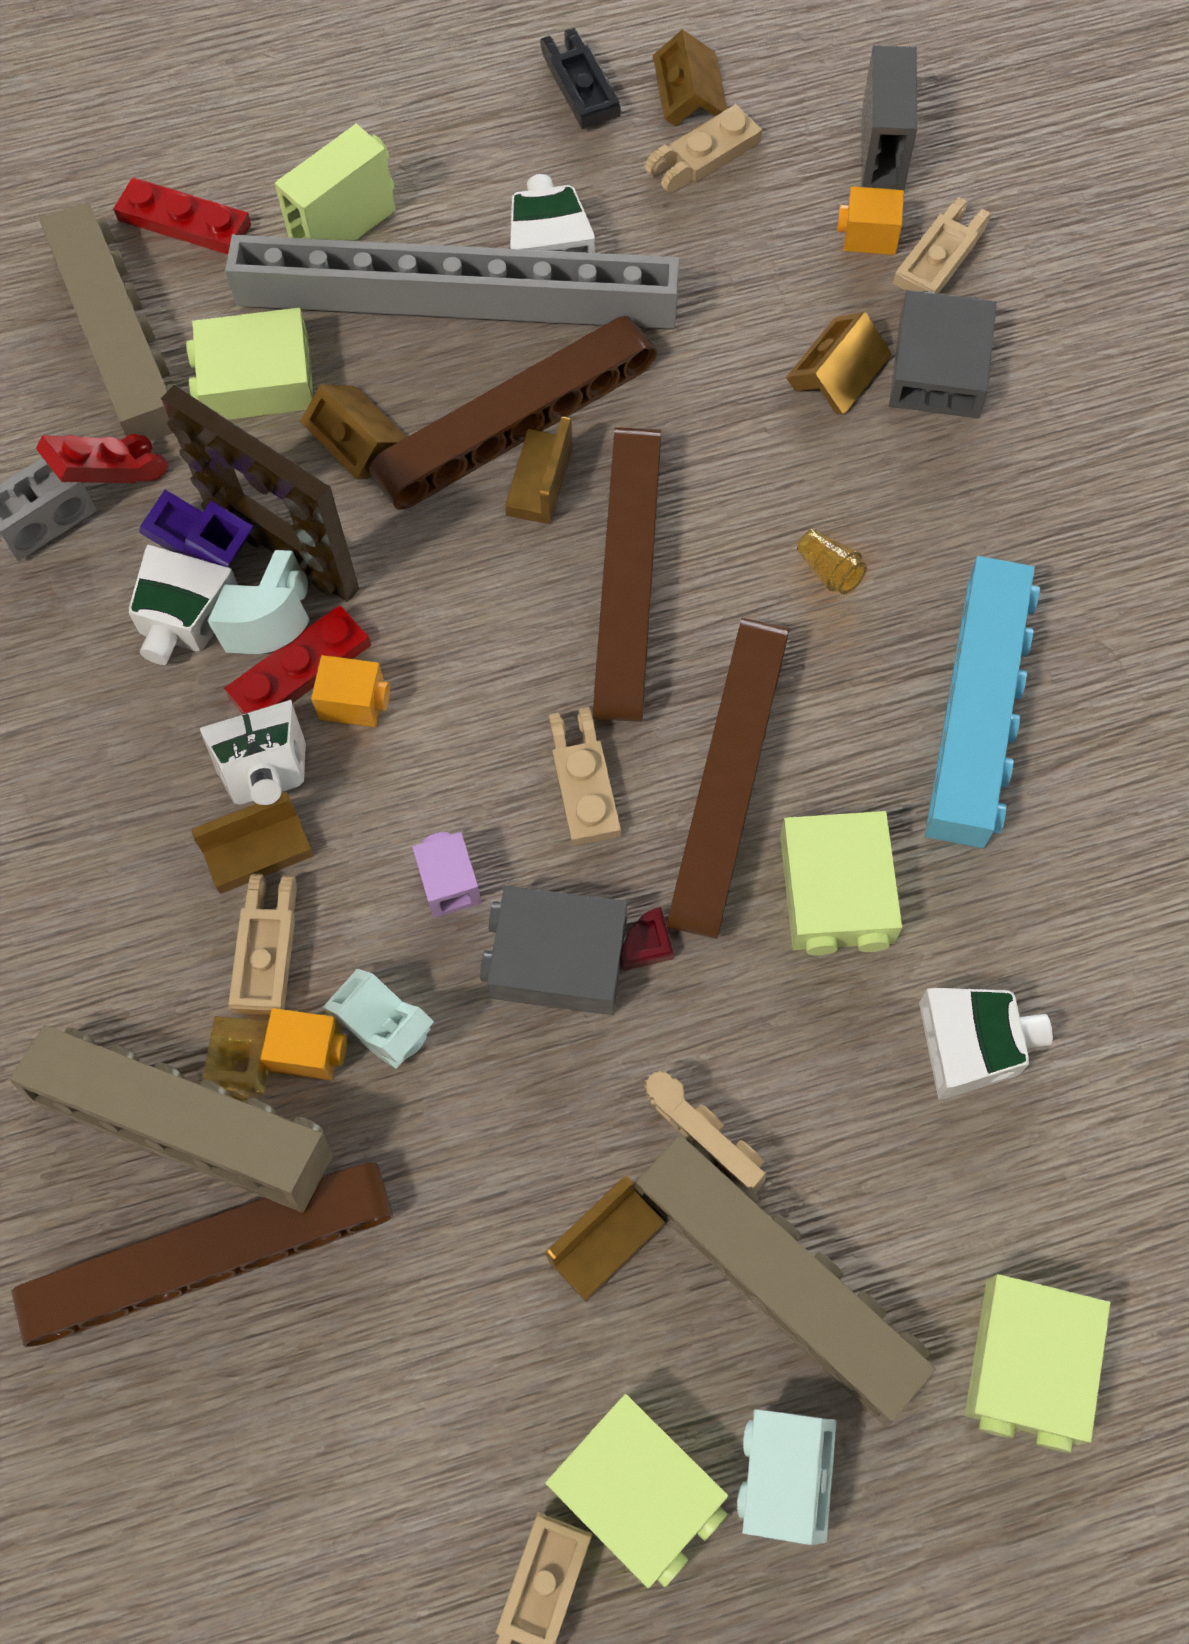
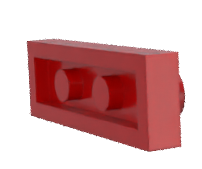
[113,177,251,255]
[224,605,371,714]

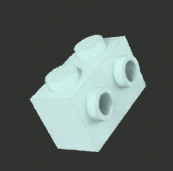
[737,1409,837,1545]

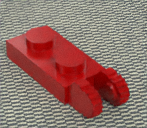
[36,434,168,483]

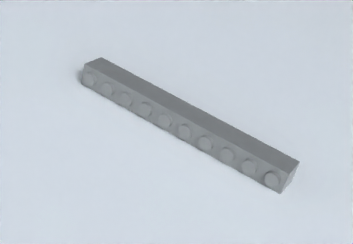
[225,235,679,329]

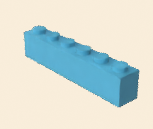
[925,556,1040,849]

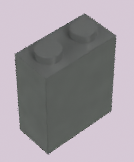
[861,45,917,190]
[889,290,997,418]
[480,885,627,1015]

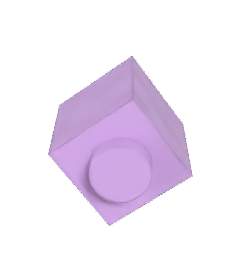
[412,832,482,918]

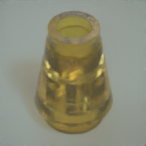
[797,529,867,594]

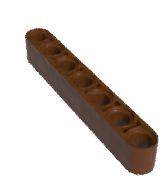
[369,316,657,510]
[593,427,661,722]
[667,618,790,939]
[11,1163,394,1347]

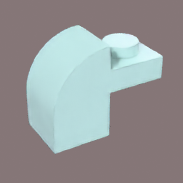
[207,550,310,654]
[322,969,434,1069]

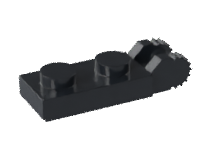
[540,28,620,129]

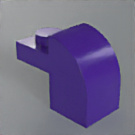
[139,489,253,568]

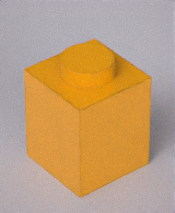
[837,186,904,255]
[311,655,390,728]
[260,1008,347,1081]

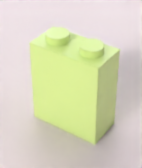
[275,124,396,241]
[186,307,314,420]
[780,811,902,956]
[964,1274,1111,1453]
[545,1393,728,1589]

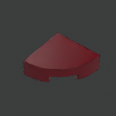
[622,907,674,971]

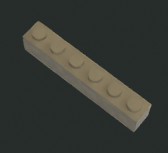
[39,202,175,442]
[9,1025,334,1213]
[635,1134,936,1425]

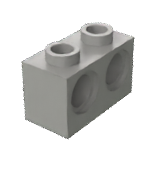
[0,458,97,561]

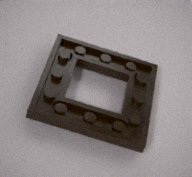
[161,385,359,602]

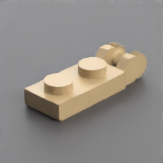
[644,104,762,193]
[893,197,991,294]
[548,707,621,846]
[228,874,297,1015]
[644,1070,766,1192]
[495,1512,593,1644]

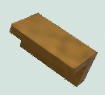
[653,29,727,126]
[785,312,891,414]
[300,384,407,479]
[505,416,573,525]
[191,792,314,894]
[545,1175,665,1302]

